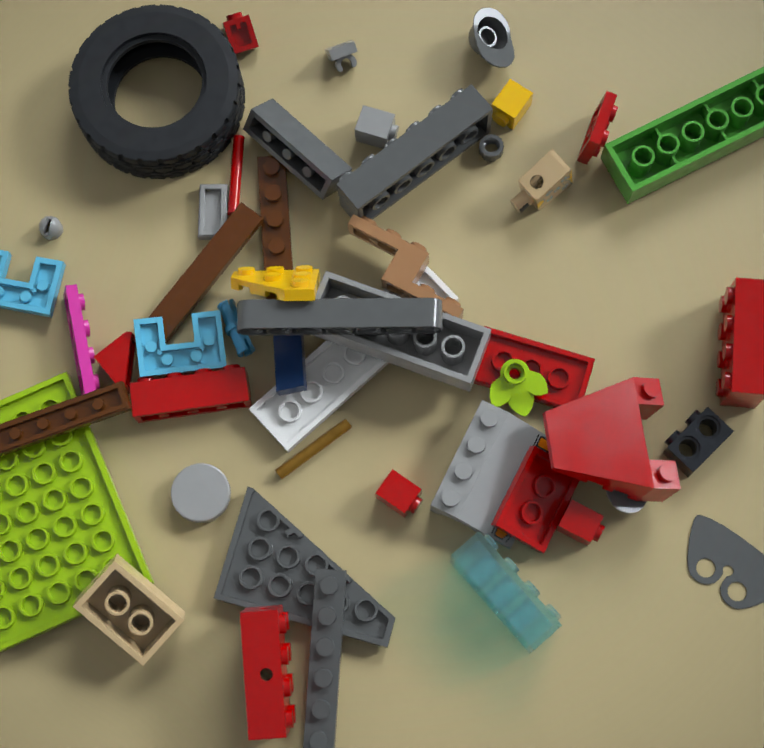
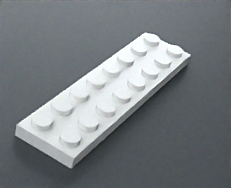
[249,266,459,453]

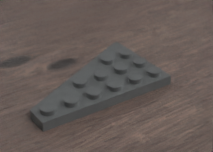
[214,487,396,648]

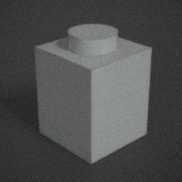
[355,105,399,149]

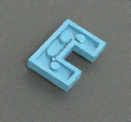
[0,250,66,318]
[133,310,227,378]

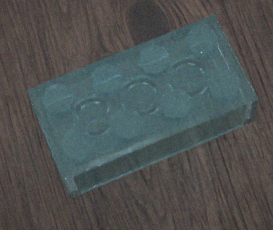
[450,531,562,654]

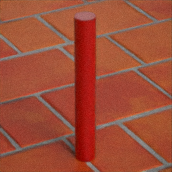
[227,135,245,216]

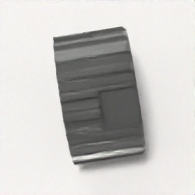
[479,134,504,162]

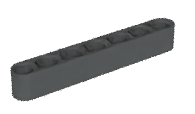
[237,298,443,336]

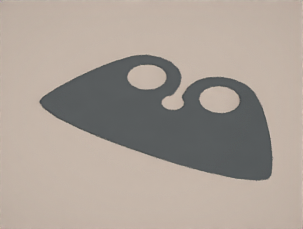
[687,515,764,609]

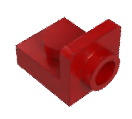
[223,12,259,54]

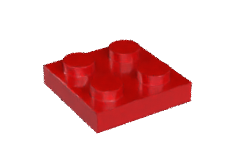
[577,91,618,165]

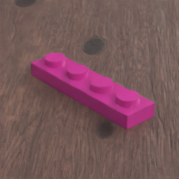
[63,284,100,395]

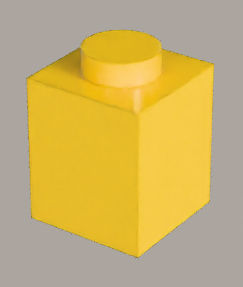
[491,79,533,130]

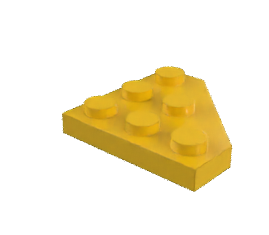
[231,265,320,301]

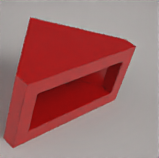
[94,331,136,394]

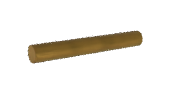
[275,419,352,479]

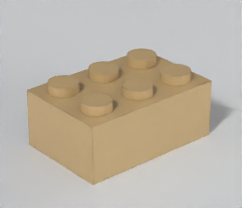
[73,554,185,666]

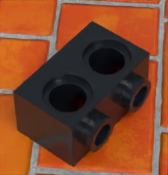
[663,407,734,477]

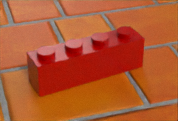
[129,364,252,423]

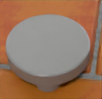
[171,463,231,523]

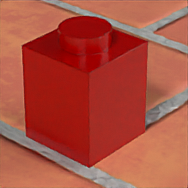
[375,469,423,518]
[556,500,605,547]

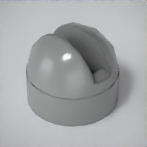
[39,216,63,240]

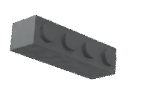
[243,98,352,200]

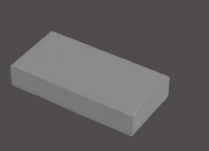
[198,184,229,240]

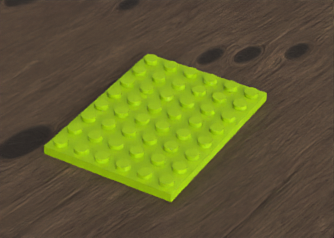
[0,372,154,653]

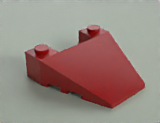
[542,377,681,502]

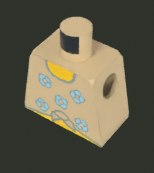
[510,149,573,213]

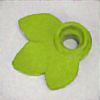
[490,359,548,417]

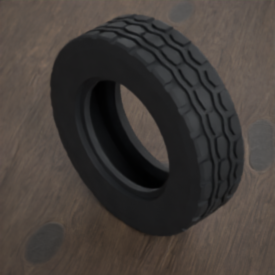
[68,4,245,179]

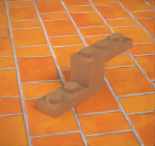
[348,214,464,319]

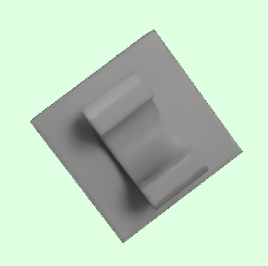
[325,40,358,72]

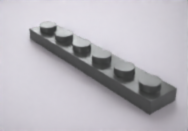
[303,568,347,748]

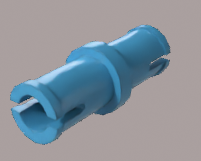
[217,299,255,357]

